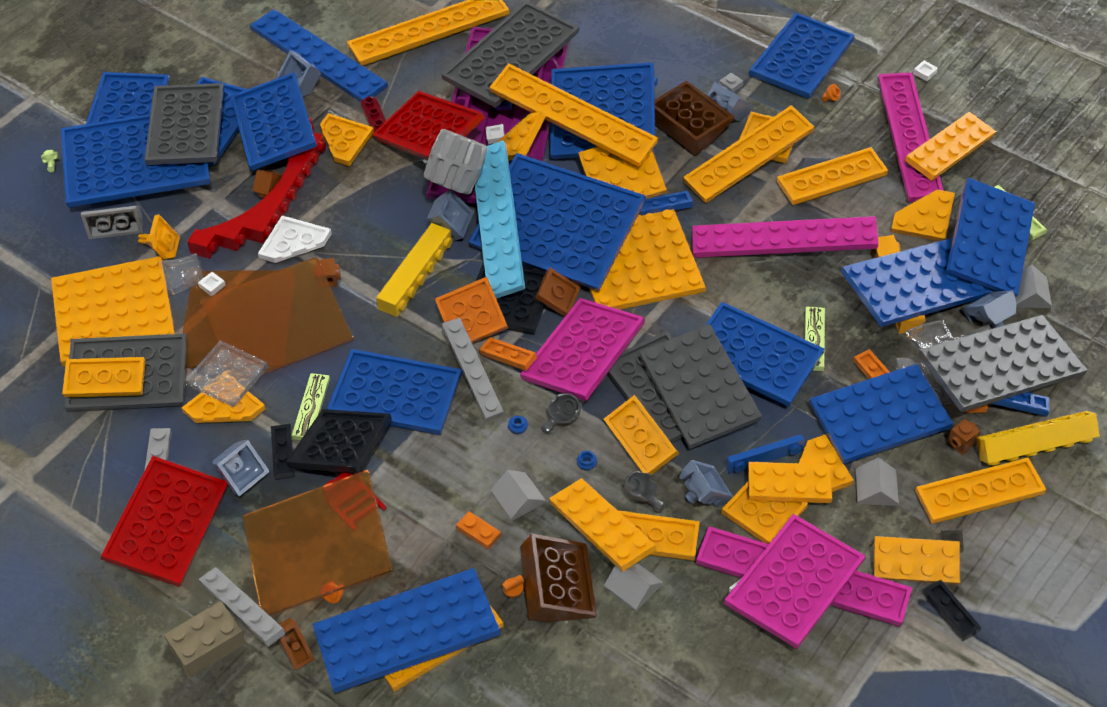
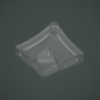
[159,253,204,296]
[905,320,954,351]

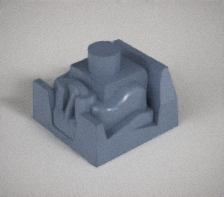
[276,50,321,96]
[708,82,754,122]
[427,189,474,241]
[962,290,1016,329]
[213,440,270,496]
[679,460,733,507]

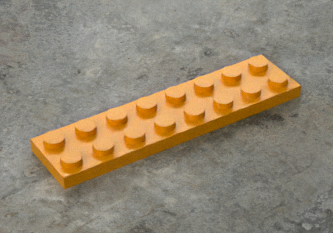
[683,105,814,204]

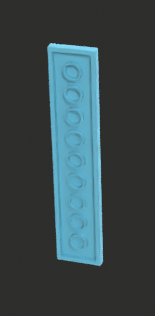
[475,141,525,298]

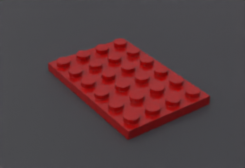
[372,91,485,160]
[101,456,228,587]

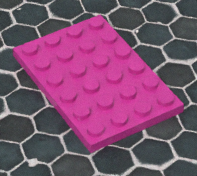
[520,298,645,401]
[724,514,865,649]

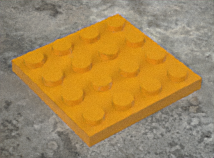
[578,146,667,199]

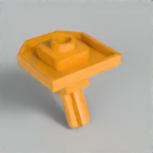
[138,214,180,260]

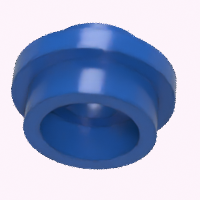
[508,416,528,435]
[577,451,597,470]

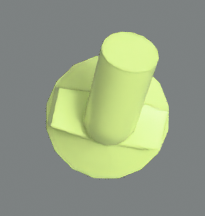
[41,150,59,172]

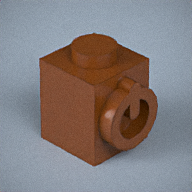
[313,258,341,289]
[948,419,980,455]

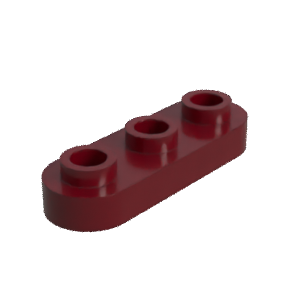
[361,96,386,132]

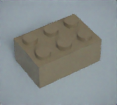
[164,601,246,678]

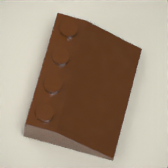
[655,80,734,155]
[520,534,597,622]

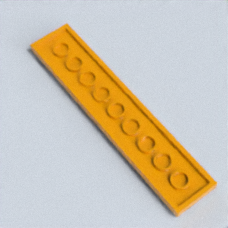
[347,0,509,66]
[489,63,658,167]

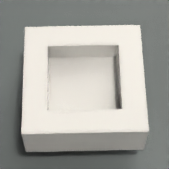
[913,61,938,81]
[486,124,505,144]
[198,272,226,296]

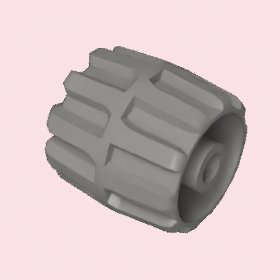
[424,129,487,194]

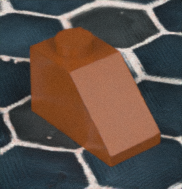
[252,170,283,198]
[277,618,315,670]

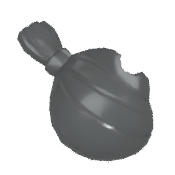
[541,393,581,434]
[624,471,665,513]

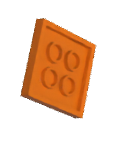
[435,277,508,343]

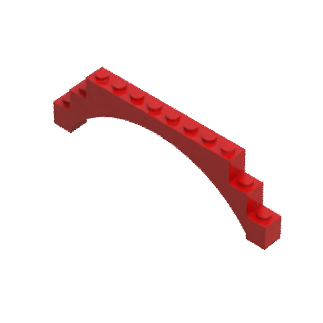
[187,118,326,259]

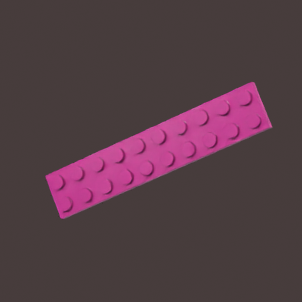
[878,72,944,202]
[693,216,879,258]
[696,526,912,627]

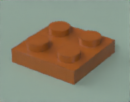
[535,268,581,317]

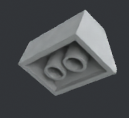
[81,205,143,239]

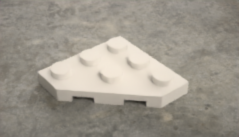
[258,216,332,263]

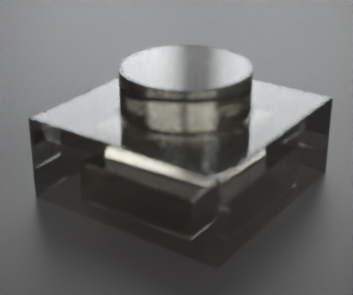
[940,530,964,553]

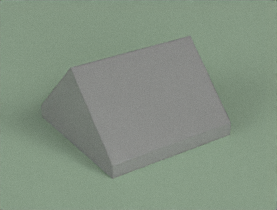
[1015,265,1052,308]
[855,457,899,506]
[490,470,546,521]
[604,563,663,612]

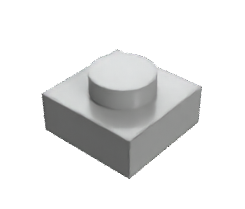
[719,73,743,92]

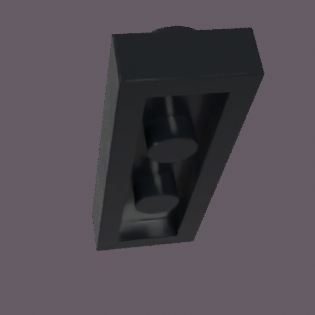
[271,424,295,479]
[923,579,982,641]

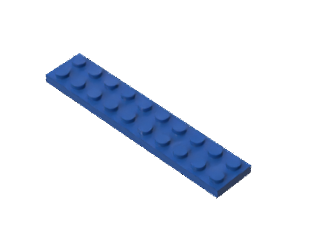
[250,9,388,102]

